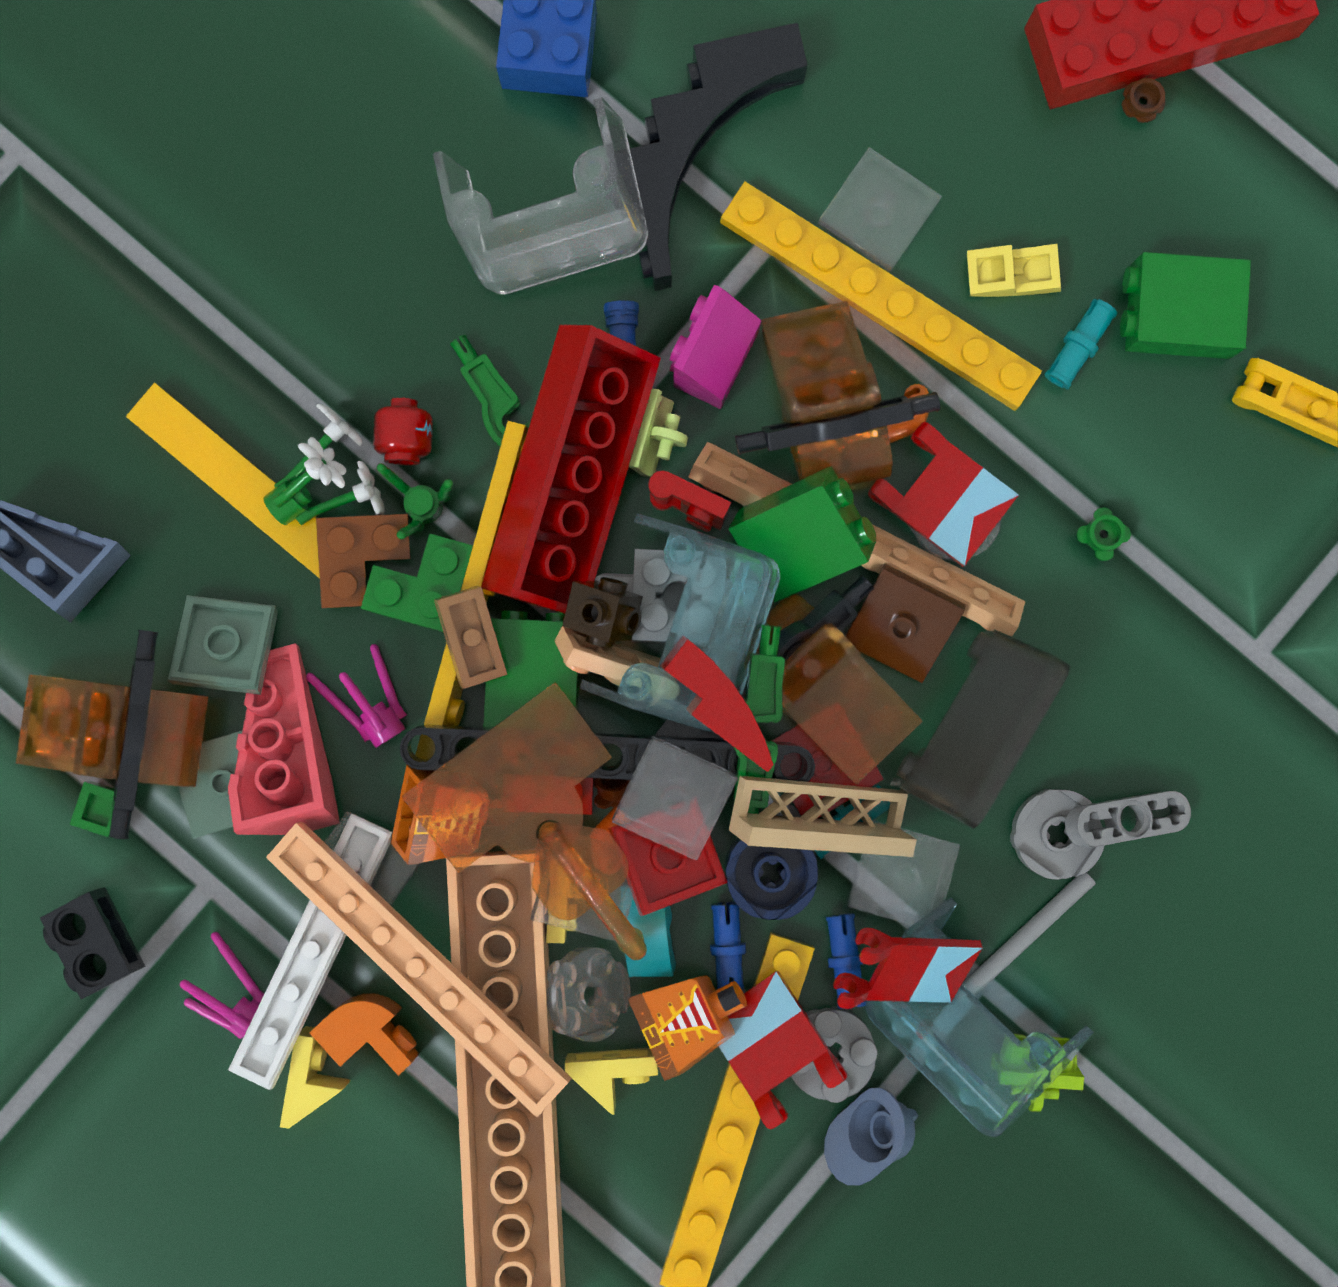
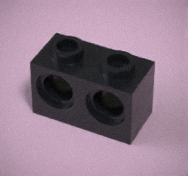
[40,887,146,999]

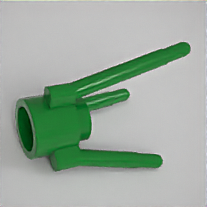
[377,463,453,539]

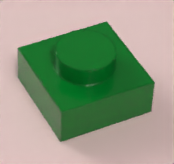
[69,781,114,839]

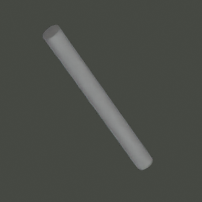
[955,873,1096,1006]

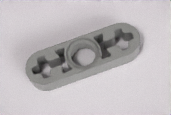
[1065,791,1191,847]

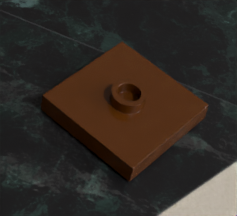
[842,564,966,683]

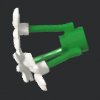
[263,404,385,525]

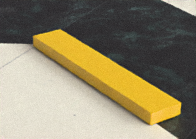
[126,383,320,578]

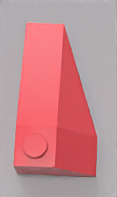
[228,643,340,835]

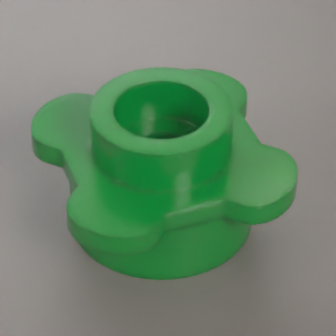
[1076,507,1131,561]

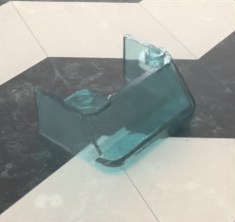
[580,514,780,732]
[865,898,1094,1137]

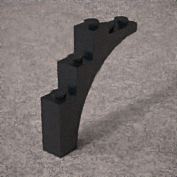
[602,23,808,291]

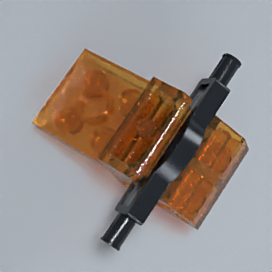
[735,301,940,486]
[727,575,923,785]
[16,630,208,839]

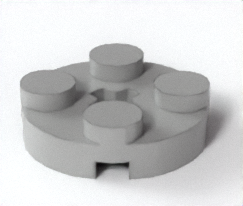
[1010,789,1105,879]
[791,1007,877,1103]

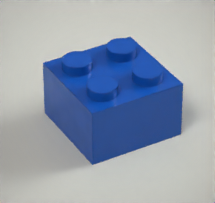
[496,0,597,97]

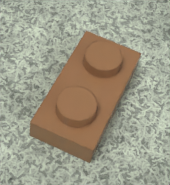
[434,586,507,689]

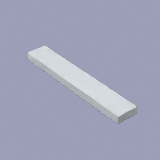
[228,814,393,1090]

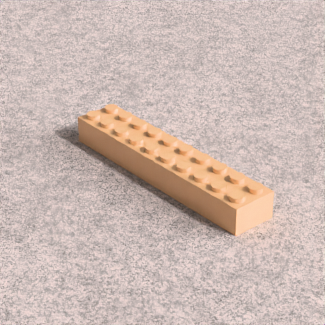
[446,849,566,1287]

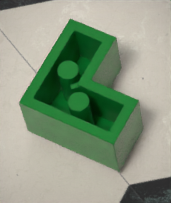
[360,534,473,633]

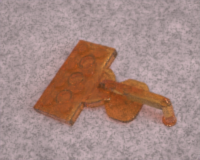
[401,682,647,960]

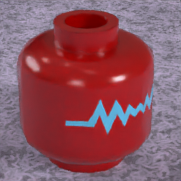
[373,398,433,465]

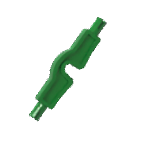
[450,335,531,448]
[734,624,785,814]

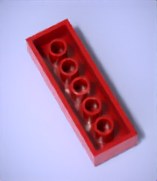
[1024,0,1320,110]
[481,325,661,614]

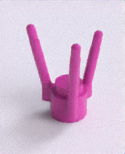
[306,644,407,748]
[180,932,264,1039]

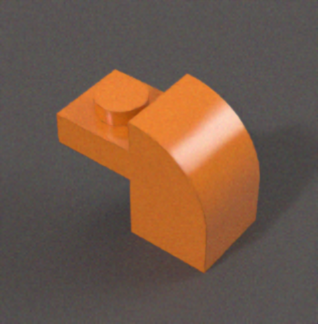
[309,994,419,1076]

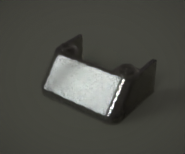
[890,629,1070,829]

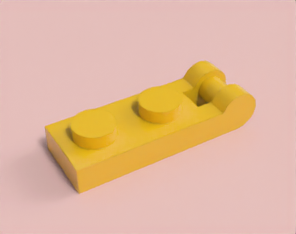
[1232,358,1338,448]

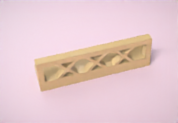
[729,776,917,857]

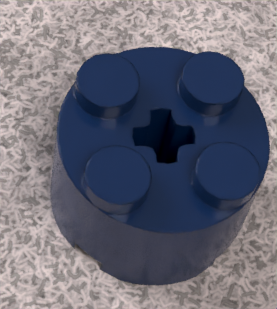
[724,837,818,920]

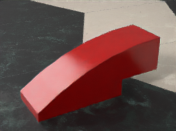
[660,635,774,772]

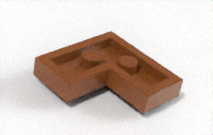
[316,514,410,608]

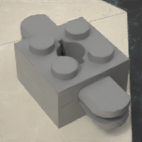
[595,549,769,647]

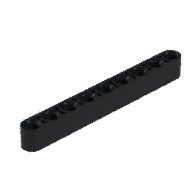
[400,725,815,785]

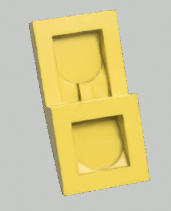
[967,244,1061,297]

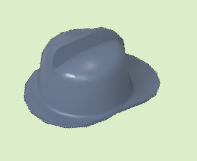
[824,1088,919,1185]

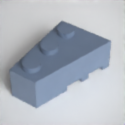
[0,500,131,623]

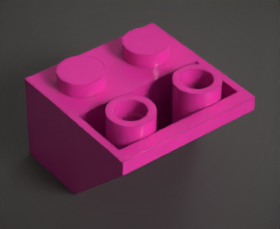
[669,285,762,410]

